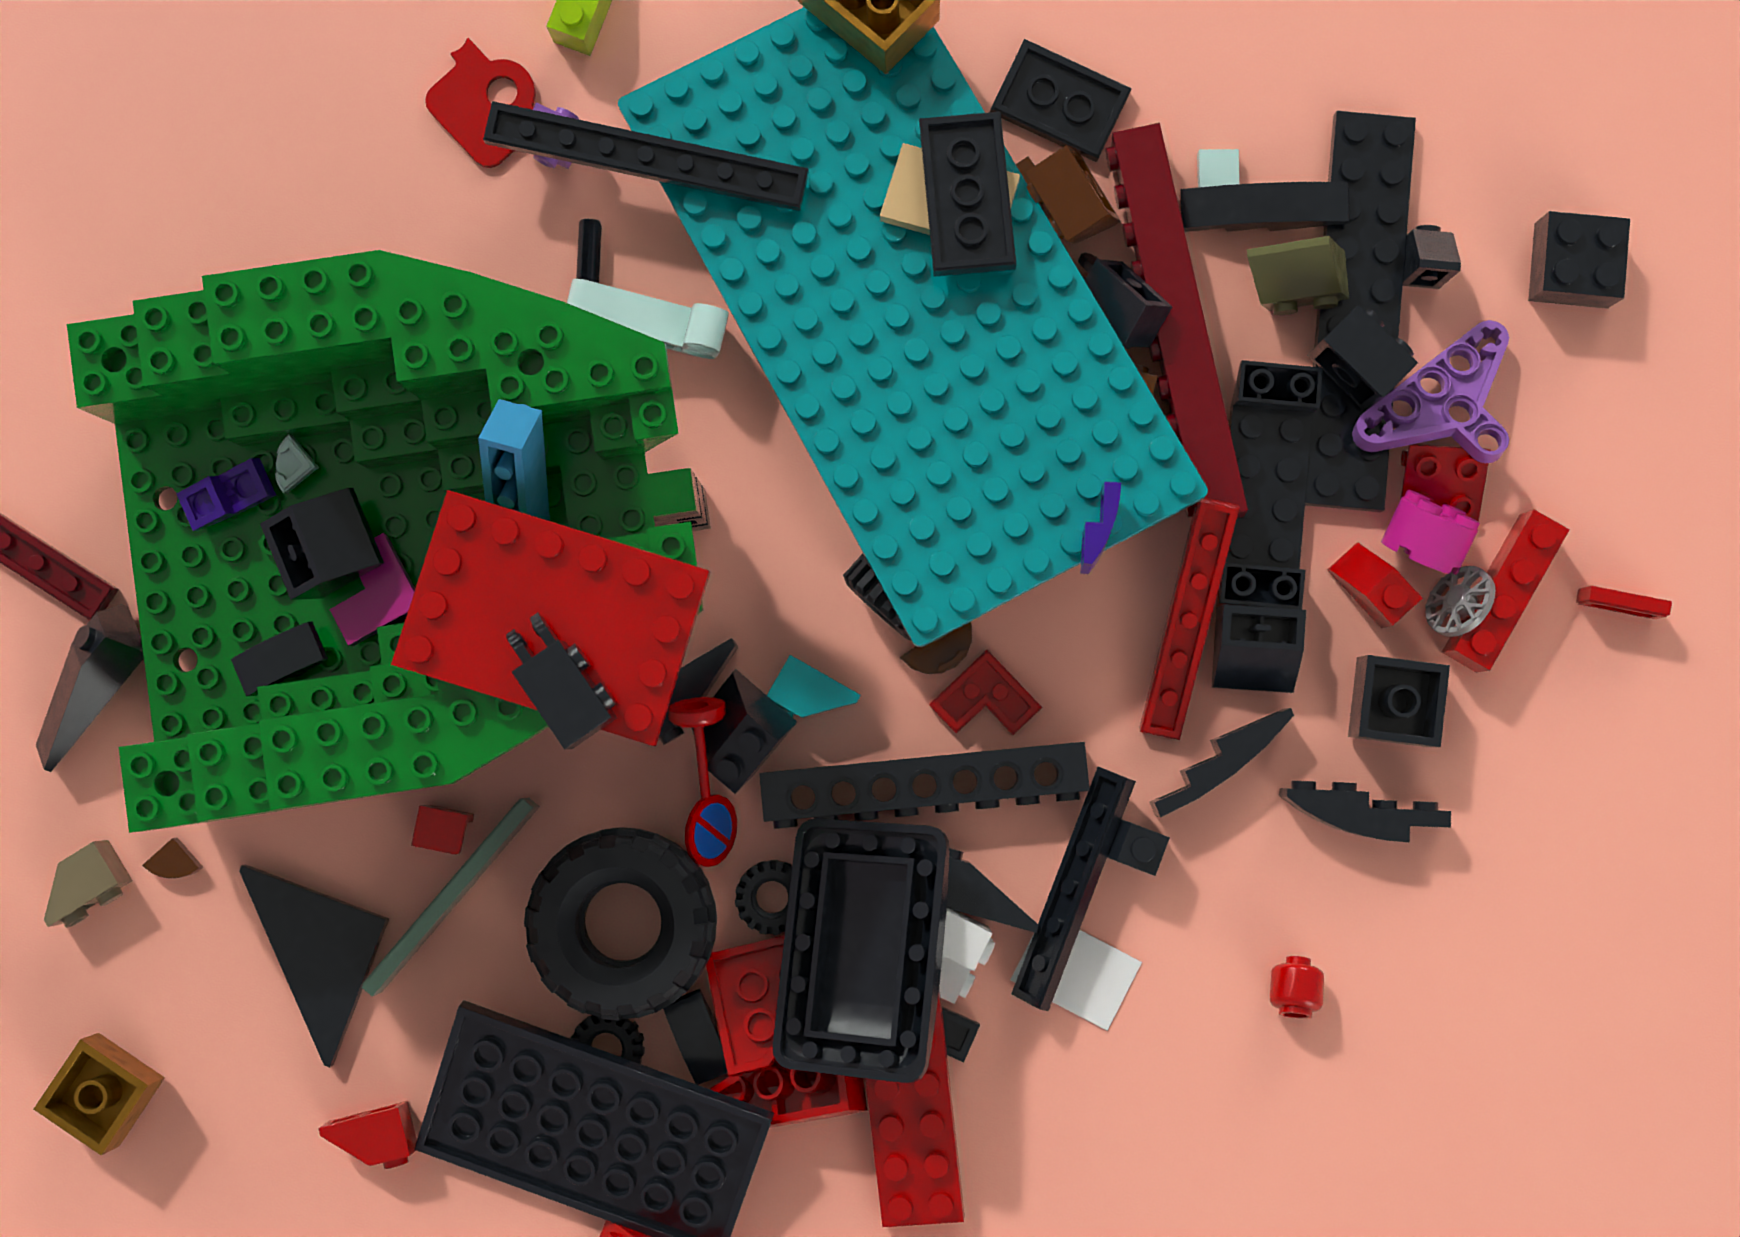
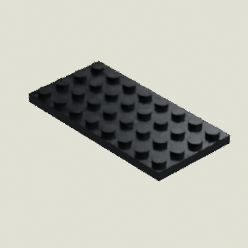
[414,1000,774,1237]

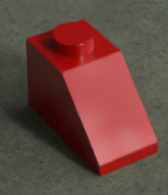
[1327,542,1423,629]
[318,1101,417,1169]

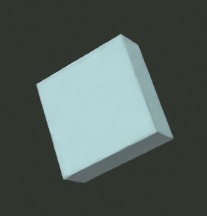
[1197,149,1239,187]

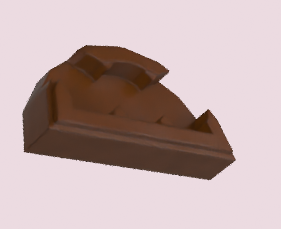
[900,622,972,674]

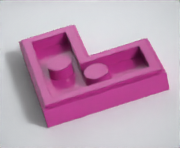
[329,533,415,647]

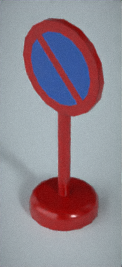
[667,697,737,867]

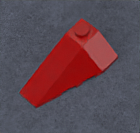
[709,1059,868,1128]

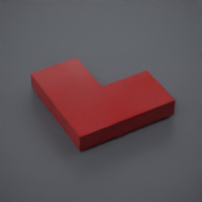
[929,650,1043,735]

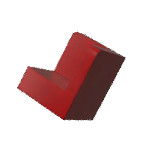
[411,805,474,855]

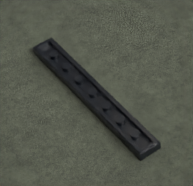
[483,101,809,211]

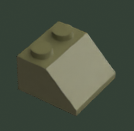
[1247,236,1349,315]

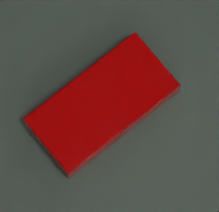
[1576,586,1672,619]

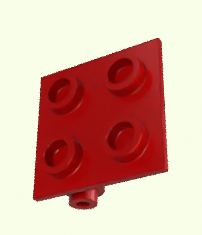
[1400,444,1491,522]

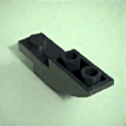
[1279,781,1451,843]

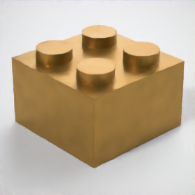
[33,1033,165,1155]

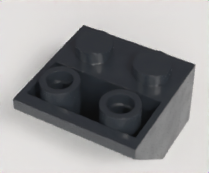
[260,488,384,600]
[1211,604,1306,693]

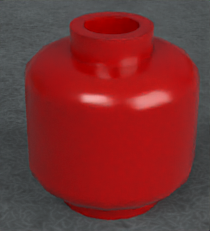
[1269,956,1324,1019]

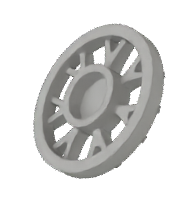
[1425,566,1496,637]

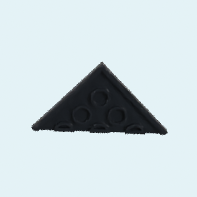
[239,864,389,1068]

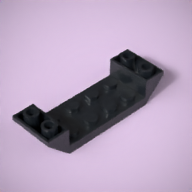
[1218,360,1323,610]

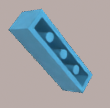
[478,399,550,521]

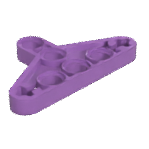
[1352,320,1509,464]

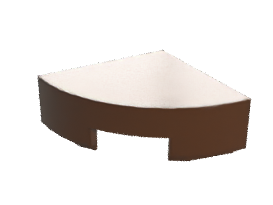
[142,837,203,878]

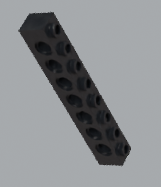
[759,742,1090,829]

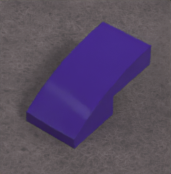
[176,458,276,531]
[1080,482,1122,574]

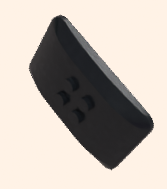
[773,819,949,1083]

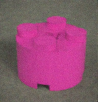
[1381,490,1480,575]

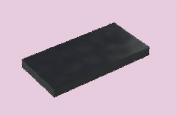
[919,112,1016,277]

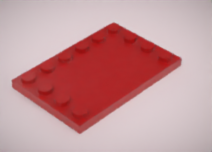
[391,490,711,747]

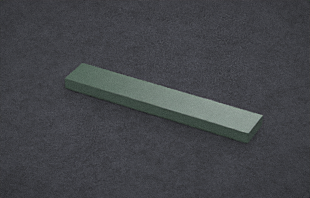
[362,798,540,997]

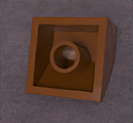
[1025,145,1121,244]

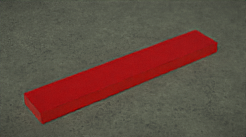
[1139,497,1240,740]

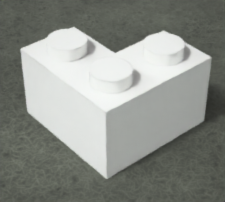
[939,908,995,1004]

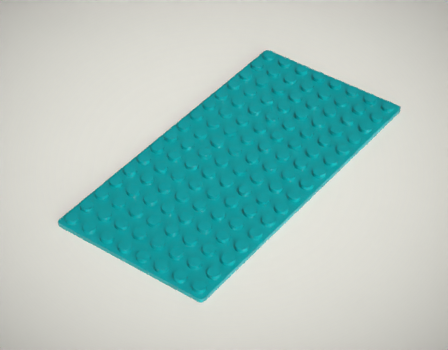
[618,7,1208,647]

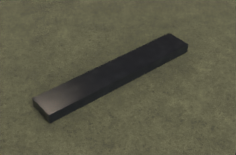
[1011,766,1136,1011]

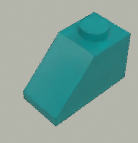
[767,655,861,718]

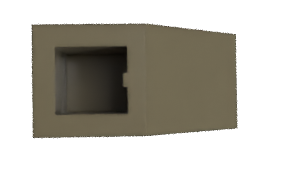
[44,840,133,928]

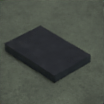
[990,39,1132,162]

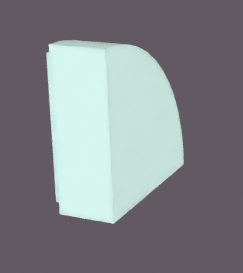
[275,435,319,494]

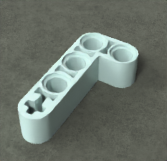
[567,279,729,359]

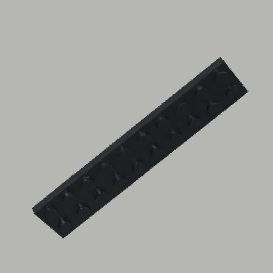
[1305,111,1416,512]

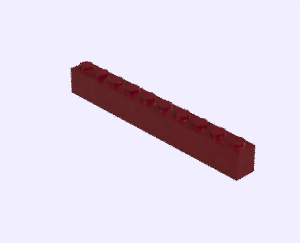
[1105,122,1248,518]

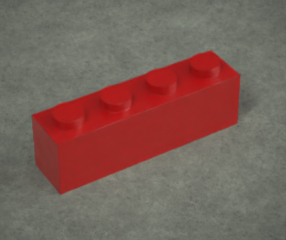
[1441,509,1570,673]

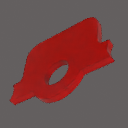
[425,38,536,168]

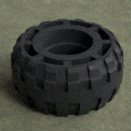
[524,827,717,1020]

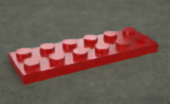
[865,986,965,1227]

